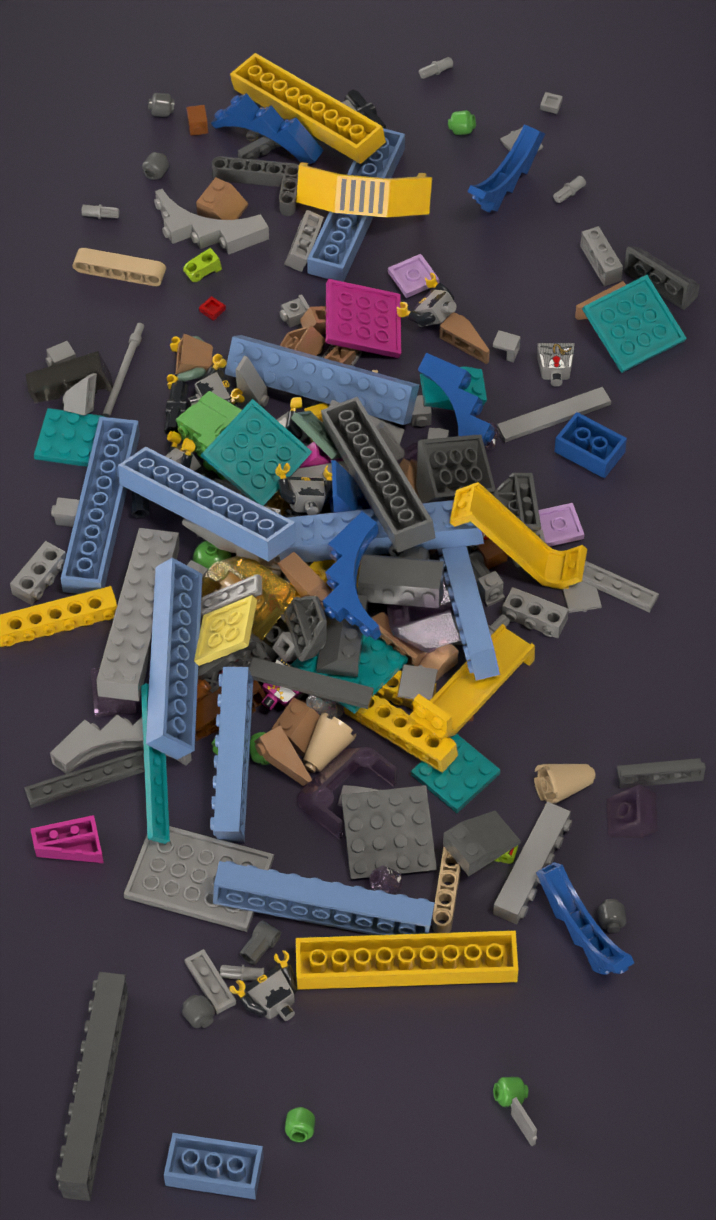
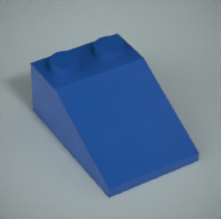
[331,460,362,513]

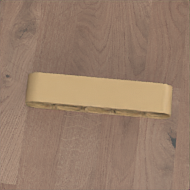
[73,248,166,286]
[432,847,461,933]

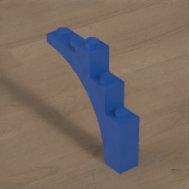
[211,93,324,165]
[467,124,545,213]
[418,353,495,446]
[323,511,381,641]
[536,862,634,975]

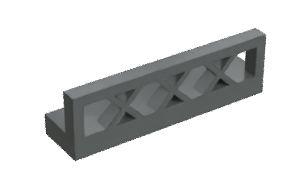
[198,635,269,693]
[617,758,706,788]

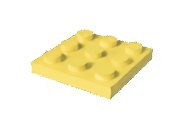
[194,595,257,666]

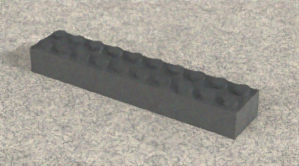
[321,397,436,552]
[56,972,129,1201]

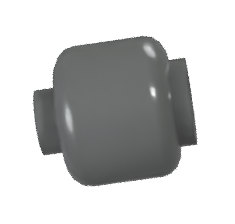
[147,93,174,117]
[142,152,170,180]
[597,899,627,933]
[182,995,215,1028]

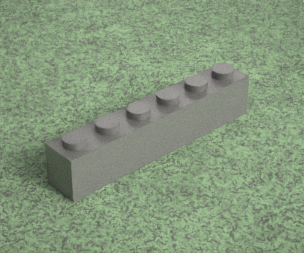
[493,802,572,925]

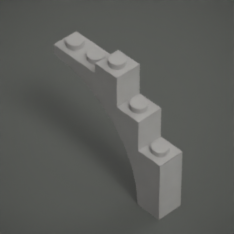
[154,189,269,254]
[50,715,192,774]

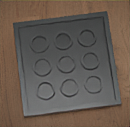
[341,785,437,880]

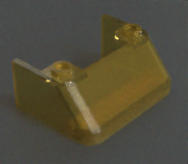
[201,556,295,640]

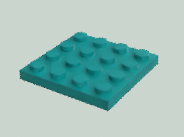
[582,275,686,373]
[201,399,312,506]
[291,635,408,714]

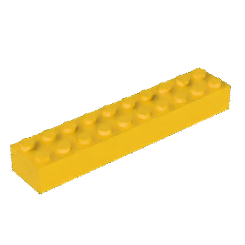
[230,53,386,164]
[296,931,518,990]

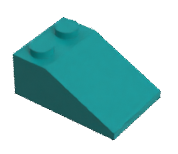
[420,367,487,410]

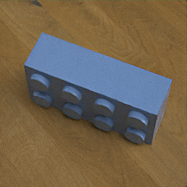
[164,1133,264,1200]

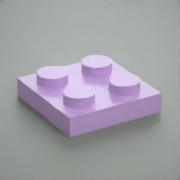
[388,254,439,298]
[539,503,584,547]

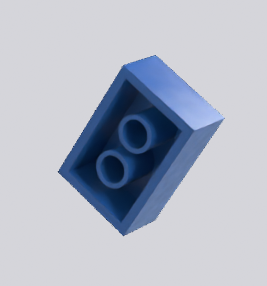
[554,412,627,479]

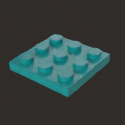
[34,408,105,467]
[411,733,500,813]

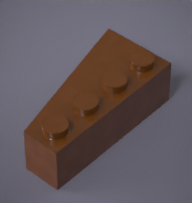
[195,680,266,742]

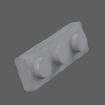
[185,949,236,1014]

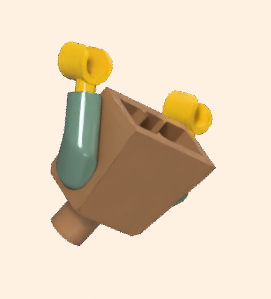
[166,334,220,389]

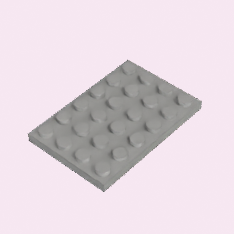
[124,826,274,932]

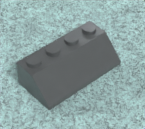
[624,246,700,310]
[358,554,444,608]
[316,595,368,677]

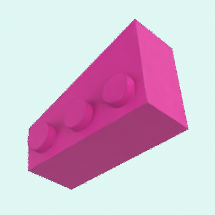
[31,815,104,863]

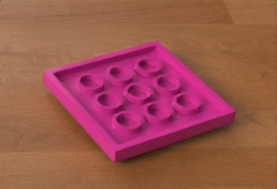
[326,279,401,358]

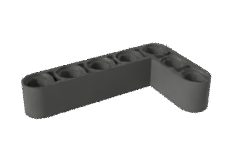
[212,156,299,216]

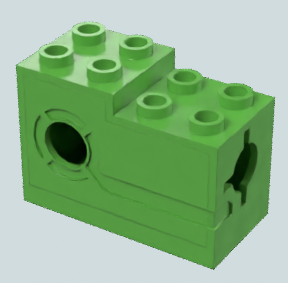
[176,391,242,481]

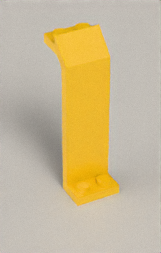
[449,482,587,590]
[409,624,535,739]

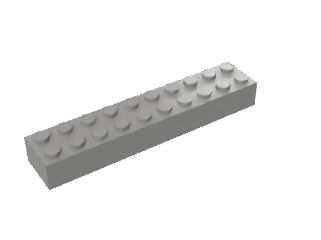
[97,528,179,701]

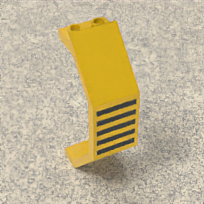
[296,162,432,217]

